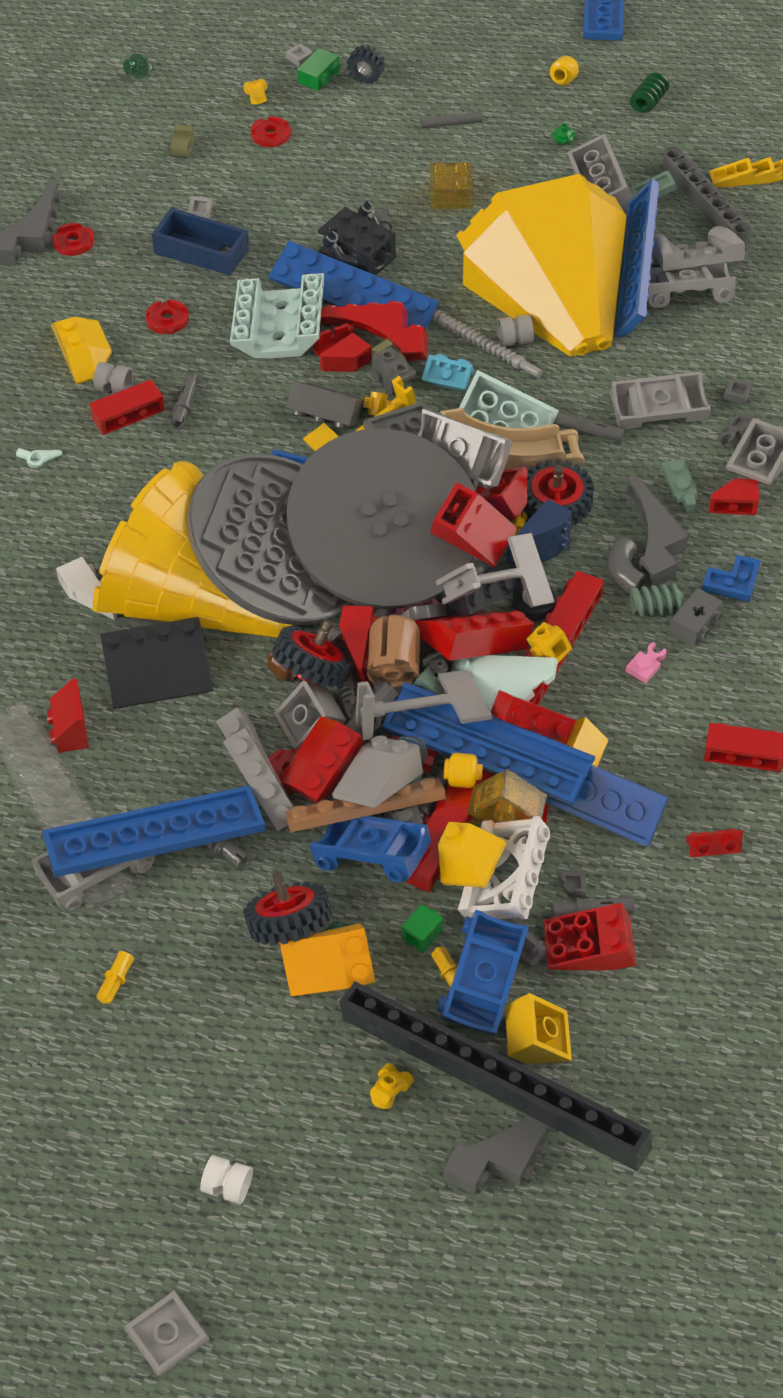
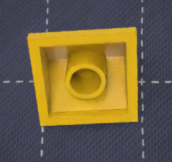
[553,717,608,767]

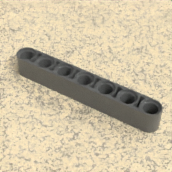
[662,146,751,247]

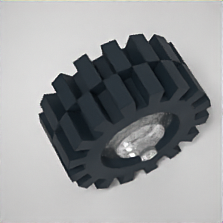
[347,45,386,84]

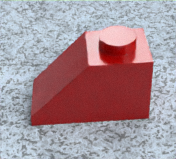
[709,478,759,515]

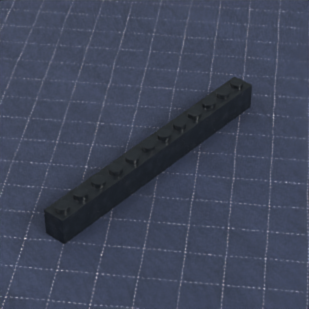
[339,981,652,1172]

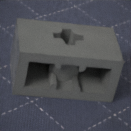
[669,588,723,647]

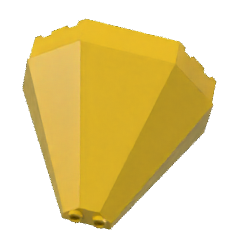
[456,174,626,357]

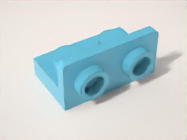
[422,354,474,393]

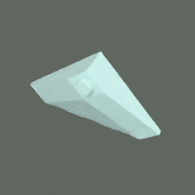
[459,370,559,428]
[451,655,558,718]

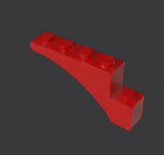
[320,301,428,361]

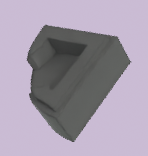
[558,872,586,899]

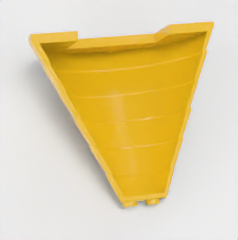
[92,461,297,638]

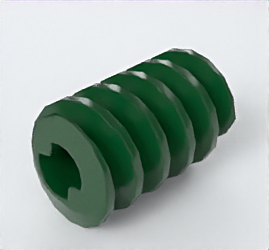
[630,72,670,113]

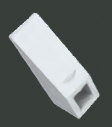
[56,557,117,620]

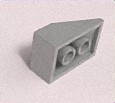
[726,418,783,485]
[333,736,423,808]

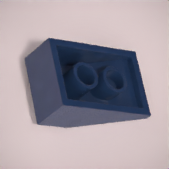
[507,499,573,563]

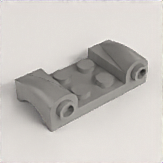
[651,226,745,271]
[647,262,736,308]
[610,372,711,429]
[418,409,513,489]
[32,810,155,911]

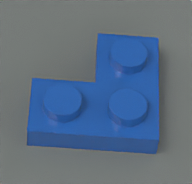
[702,555,761,602]

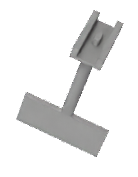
[436,533,555,608]
[356,670,492,740]

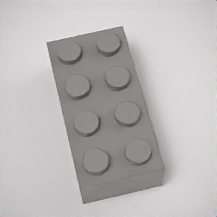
[567,134,633,210]

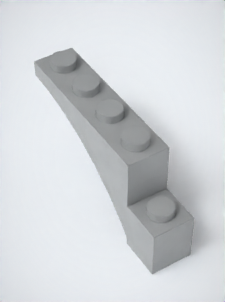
[216,708,295,831]

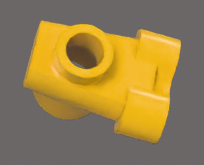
[243,79,267,105]
[370,1063,414,1109]

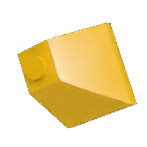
[438,822,507,888]

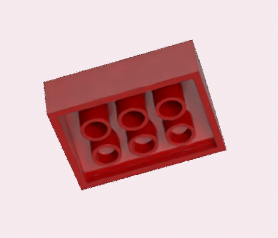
[413,611,534,661]

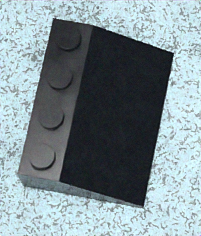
[100,617,213,709]

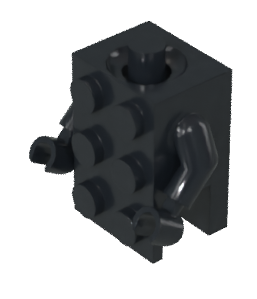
[318,201,396,276]

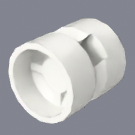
[200,1155,253,1205]

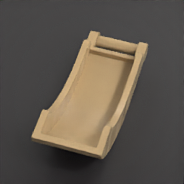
[440,408,585,471]

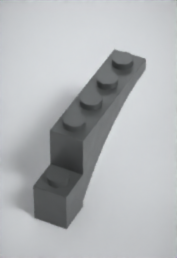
[0,180,62,266]
[626,474,689,587]
[443,1075,571,1196]

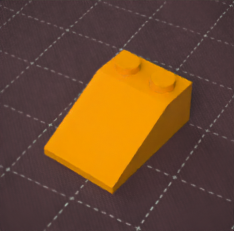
[279,923,376,996]

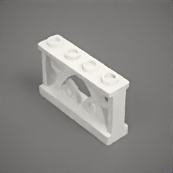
[458,816,550,919]

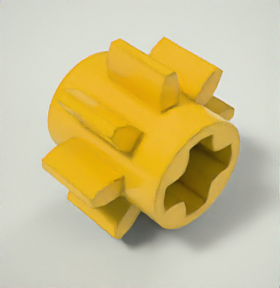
[363,391,391,415]

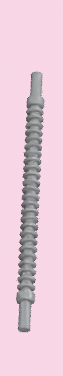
[432,310,543,378]

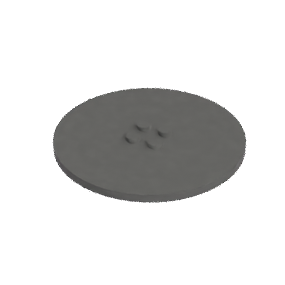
[286,428,476,609]
[187,454,354,625]

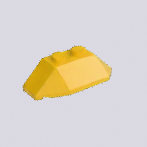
[51,317,112,385]

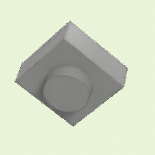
[286,43,313,67]

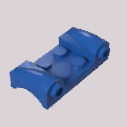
[310,816,431,882]
[436,909,529,1036]

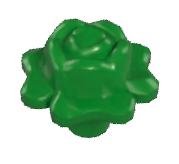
[551,123,576,145]

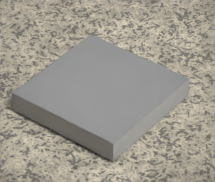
[124,1290,209,1378]

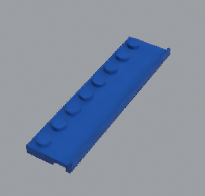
[382,682,595,806]

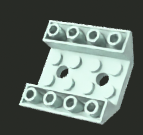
[230,273,324,358]

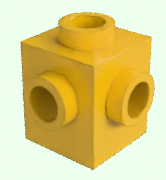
[527,622,572,664]

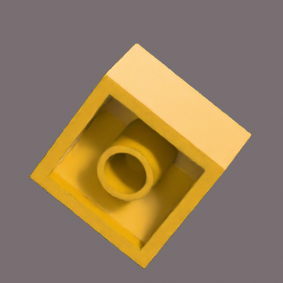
[505,993,572,1064]

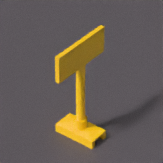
[303,376,417,451]

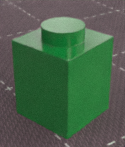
[401,904,443,953]

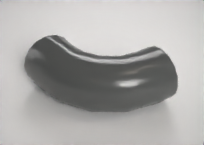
[608,537,646,594]

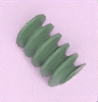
[630,583,684,618]

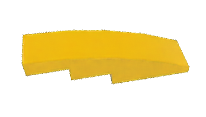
[709,157,783,188]

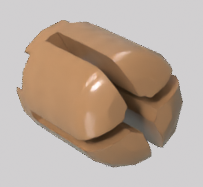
[367,615,420,688]

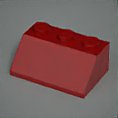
[279,716,364,804]

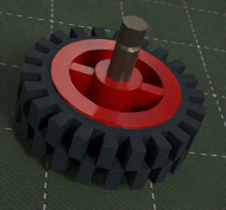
[523,459,594,524]
[271,619,353,687]
[244,872,332,945]

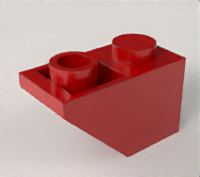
[320,333,371,372]

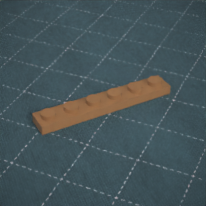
[285,778,446,833]

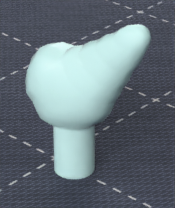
[16,448,62,468]

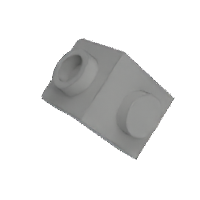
[185,196,213,219]

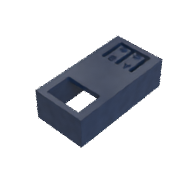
[152,208,249,276]

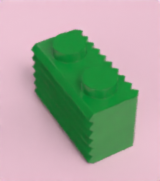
[298,48,341,91]

